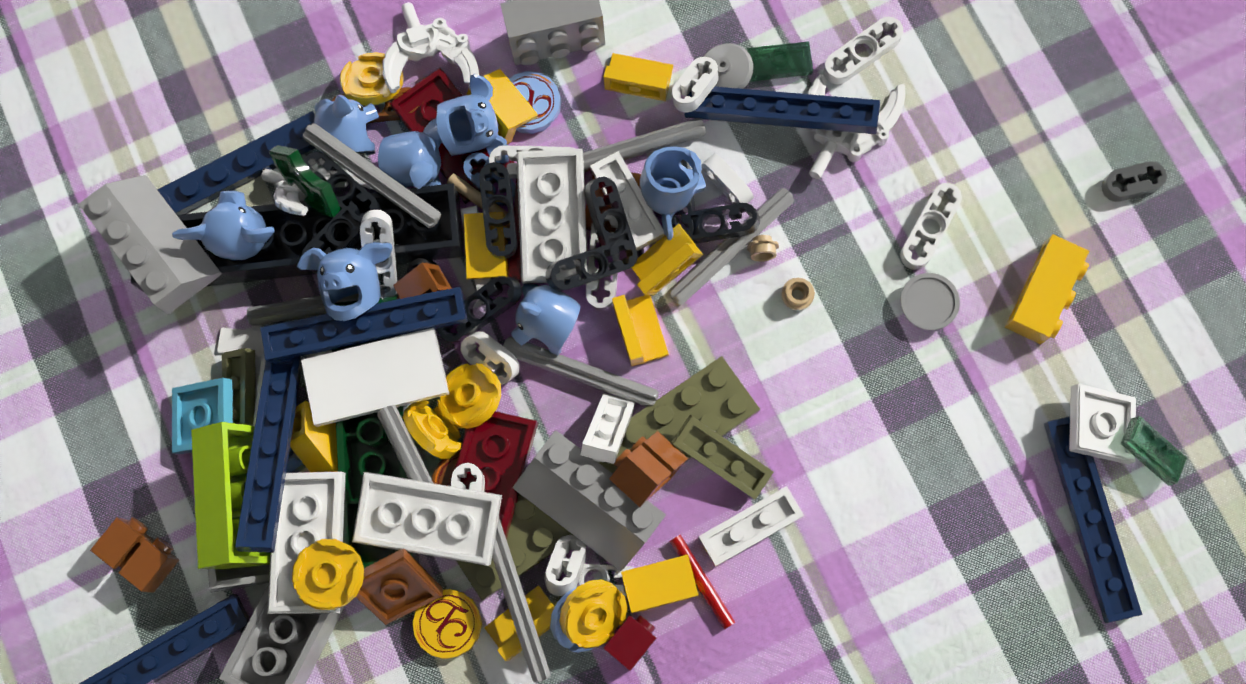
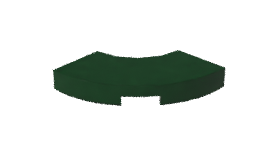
[269,145,341,217]

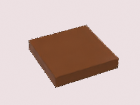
[356,548,443,625]

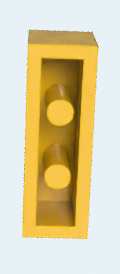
[1004,234,1089,345]

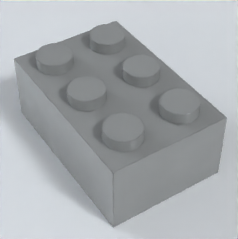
[500,0,605,65]

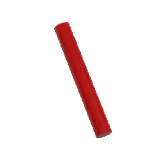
[669,534,736,630]

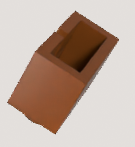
[609,431,688,507]
[90,517,179,593]

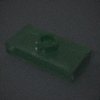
[747,41,813,82]
[1120,416,1187,486]

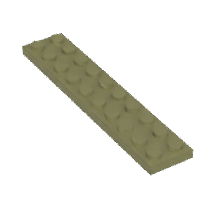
[456,356,760,601]

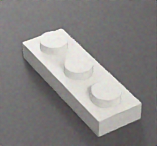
[590,151,665,251]
[580,393,635,464]
[698,486,804,567]

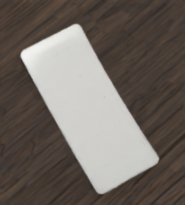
[217,327,264,357]

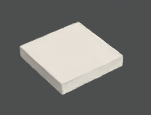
[1069,384,1136,464]

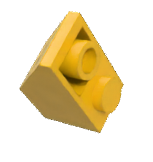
[290,401,338,472]

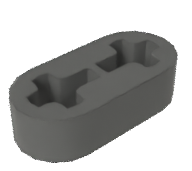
[1101,161,1167,202]

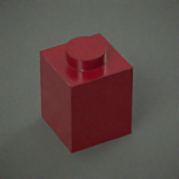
[603,615,657,671]

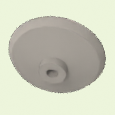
[698,43,753,89]
[900,273,960,330]

